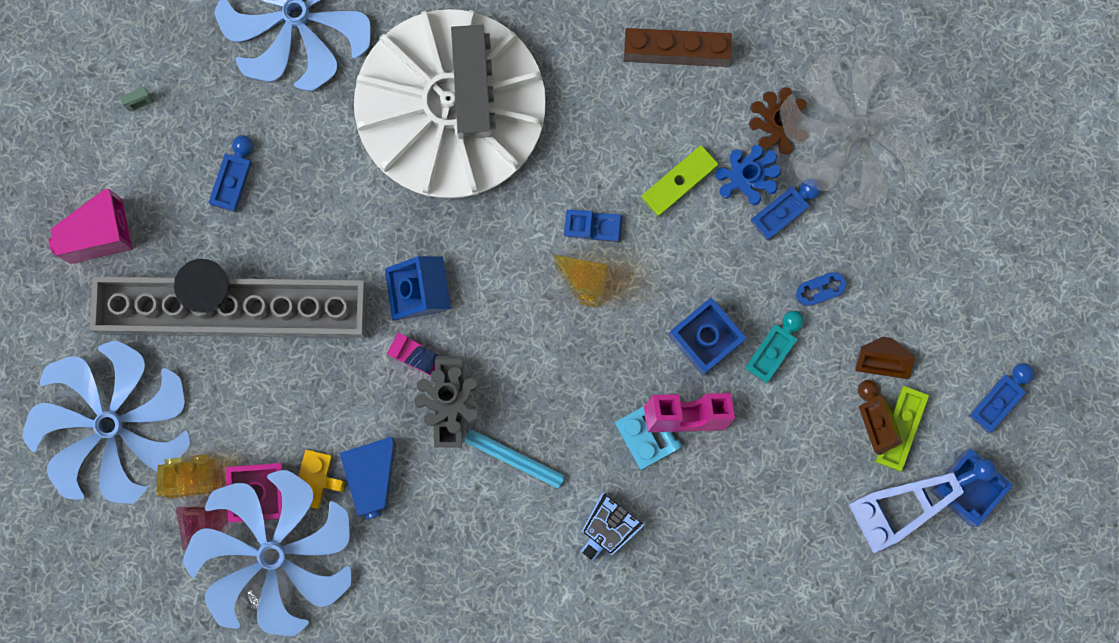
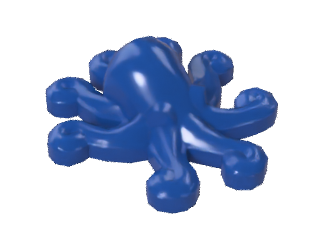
[715,145,781,205]

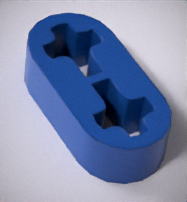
[795,272,846,307]

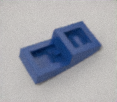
[564,210,623,243]

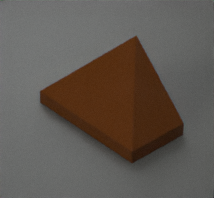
[855,337,915,379]

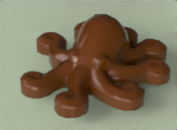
[749,87,808,155]

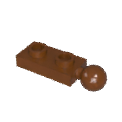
[858,380,903,455]

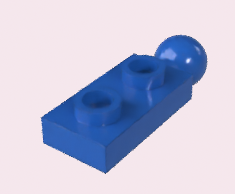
[208,135,253,213]
[751,178,821,241]
[968,363,1034,433]

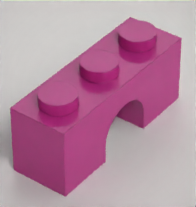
[644,393,735,432]

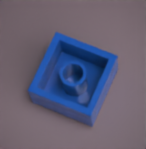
[668,297,747,376]

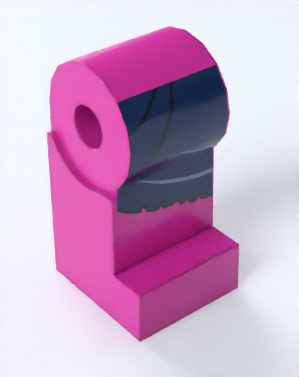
[387,333,439,376]

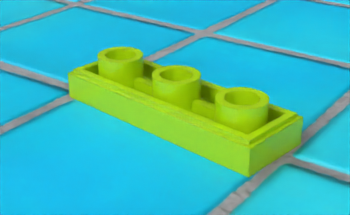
[641,145,719,217]

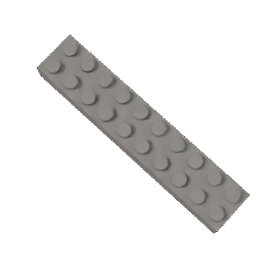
[90,277,367,338]

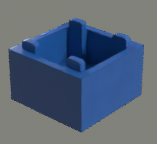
[930,449,1013,527]

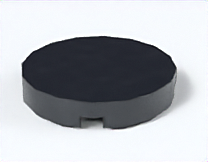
[174,259,230,313]

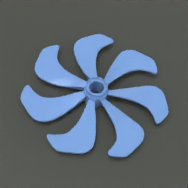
[214,0,371,91]
[22,341,190,504]
[183,470,351,636]

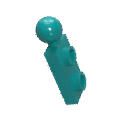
[744,310,804,384]

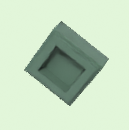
[120,87,153,112]

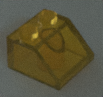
[554,254,609,308]
[156,455,218,499]

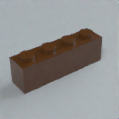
[624,28,732,67]

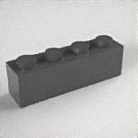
[451,25,496,139]

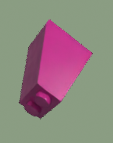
[49,189,133,264]

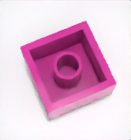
[225,463,282,523]

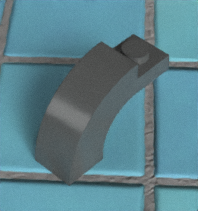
[434,356,464,448]

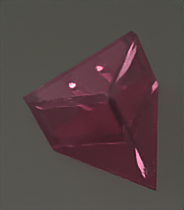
[176,507,228,550]

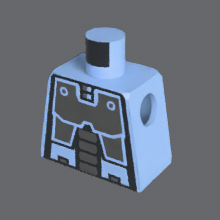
[580,492,645,561]

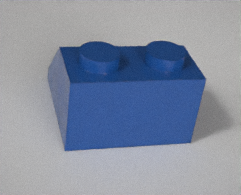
[385,256,451,321]

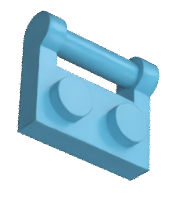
[614,406,683,470]

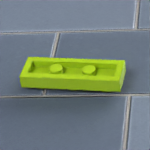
[874,386,929,472]

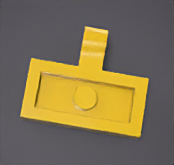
[298,450,346,509]

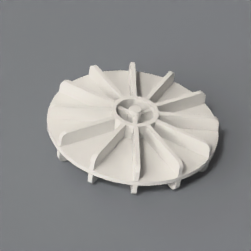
[354,9,546,199]

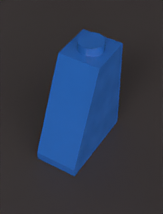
[339,437,396,520]

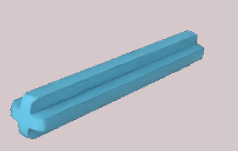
[465,430,565,488]

